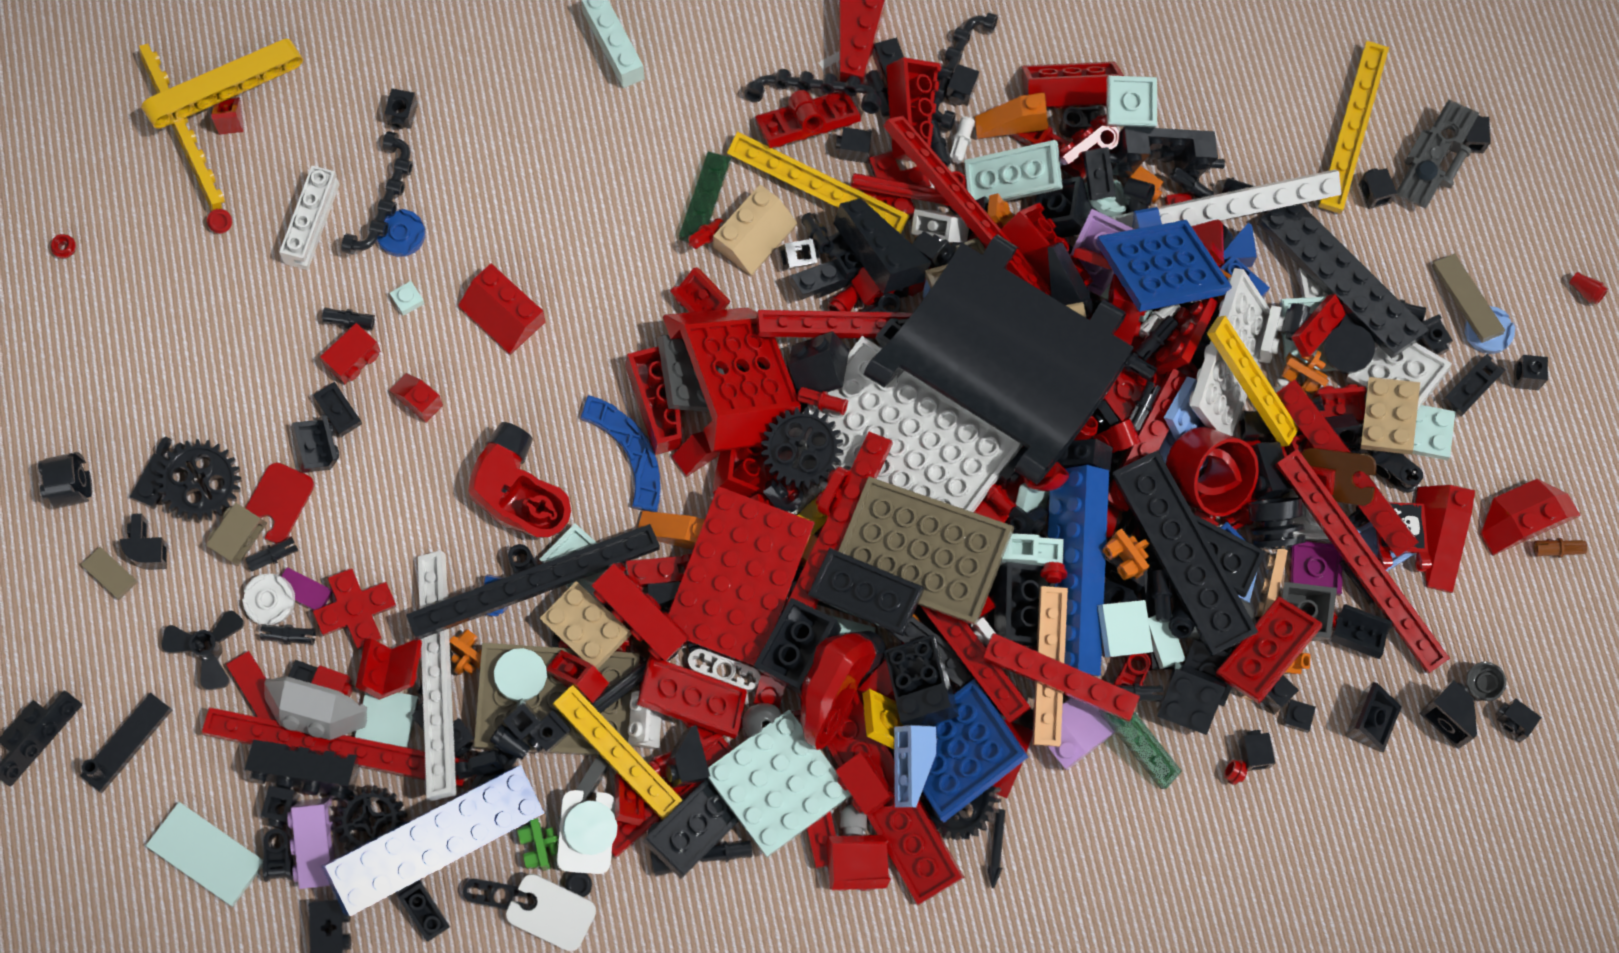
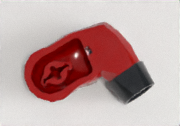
[468,422,571,538]
[801,631,886,750]

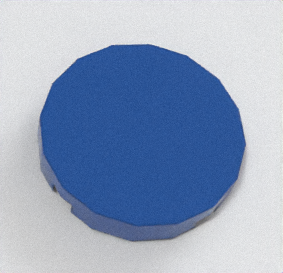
[377,209,425,257]

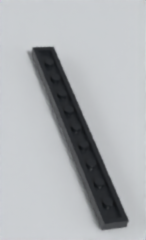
[406,524,660,641]

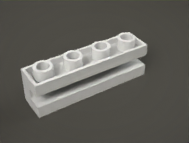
[279,166,340,270]

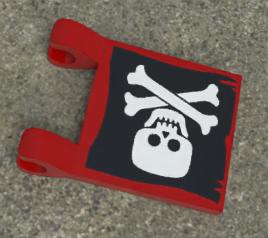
[1376,502,1432,572]

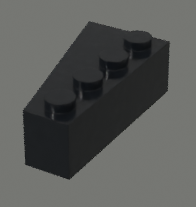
[833,198,932,294]
[244,739,360,801]

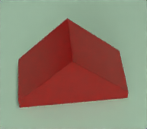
[211,97,244,135]
[672,431,720,477]

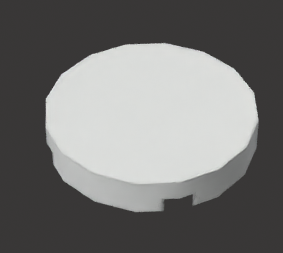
[243,574,295,625]

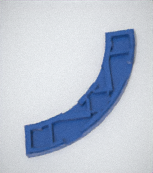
[581,395,661,512]

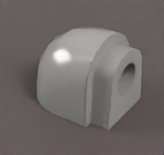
[840,804,867,836]

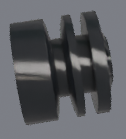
[1248,497,1306,549]

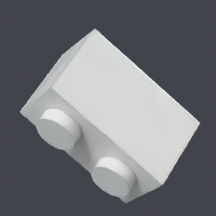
[911,209,969,242]

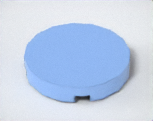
[1464,306,1515,354]

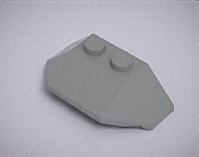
[264,677,367,740]

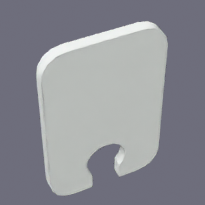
[557,790,615,874]
[506,874,596,951]

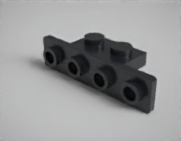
[0,690,82,786]

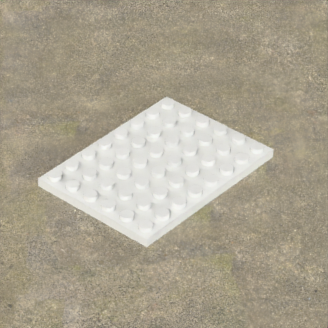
[779,336,1023,512]

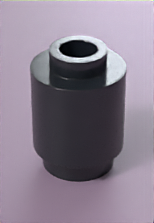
[1282,303,1311,341]

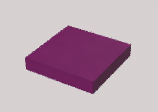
[1289,541,1343,596]

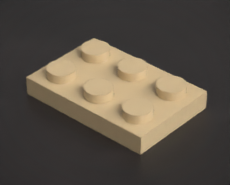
[1361,377,1420,455]
[540,581,632,669]

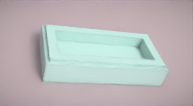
[1148,615,1186,669]

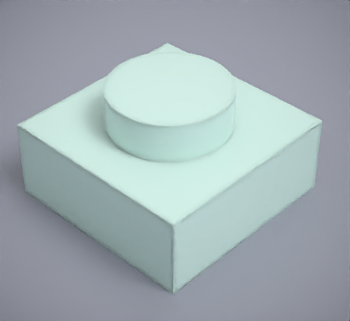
[390,281,425,316]

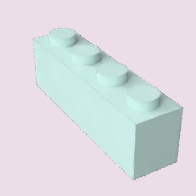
[581,0,644,88]

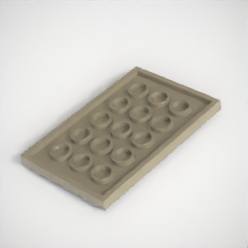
[839,477,1014,625]
[474,643,640,756]

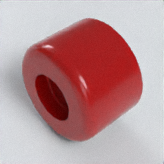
[1165,427,1259,516]

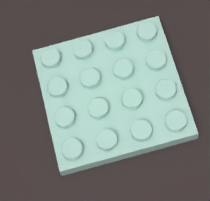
[708,710,852,858]

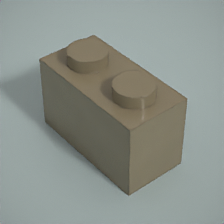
[206,502,267,566]

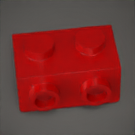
[670,267,731,312]
[1312,384,1367,423]

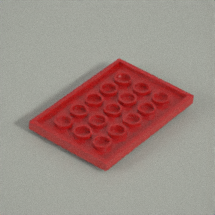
[669,486,815,666]

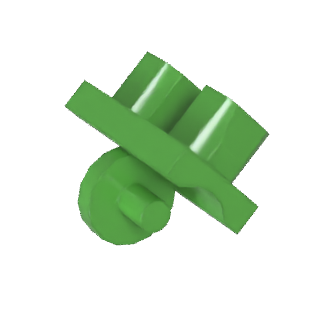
[517,818,559,871]

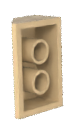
[713,184,797,276]

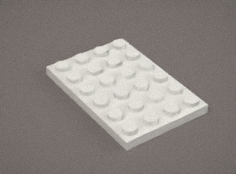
[1189,268,1270,437]

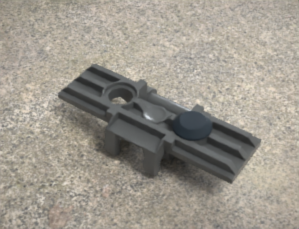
[1396,99,1479,209]

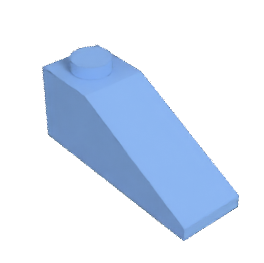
[894,726,937,808]

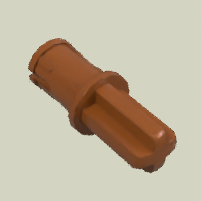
[1533,538,1587,558]

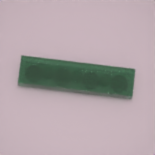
[679,151,731,242]
[1098,709,1182,789]

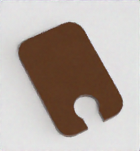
[1302,448,1376,505]

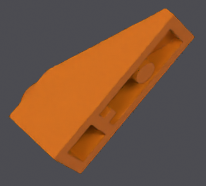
[975,93,1049,139]
[638,511,705,550]

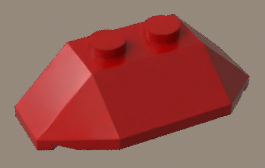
[1480,479,1581,556]

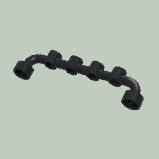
[932,12,998,131]
[744,69,882,114]
[341,131,413,255]

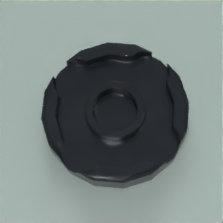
[1324,324,1375,374]

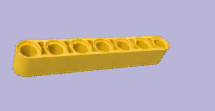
[141,38,304,129]

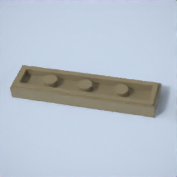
[1432,253,1505,343]

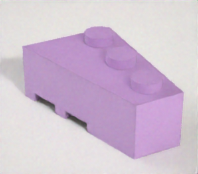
[288,797,335,889]

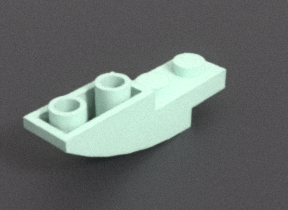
[1000,534,1063,566]

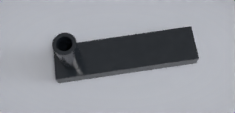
[80,692,172,793]

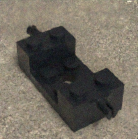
[1109,126,1225,178]

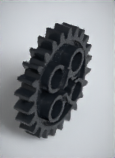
[761,407,844,490]
[156,439,242,522]
[921,785,1001,840]

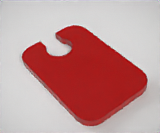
[245,463,315,544]

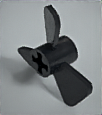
[162,610,244,690]

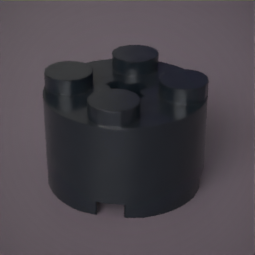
[38,452,92,508]

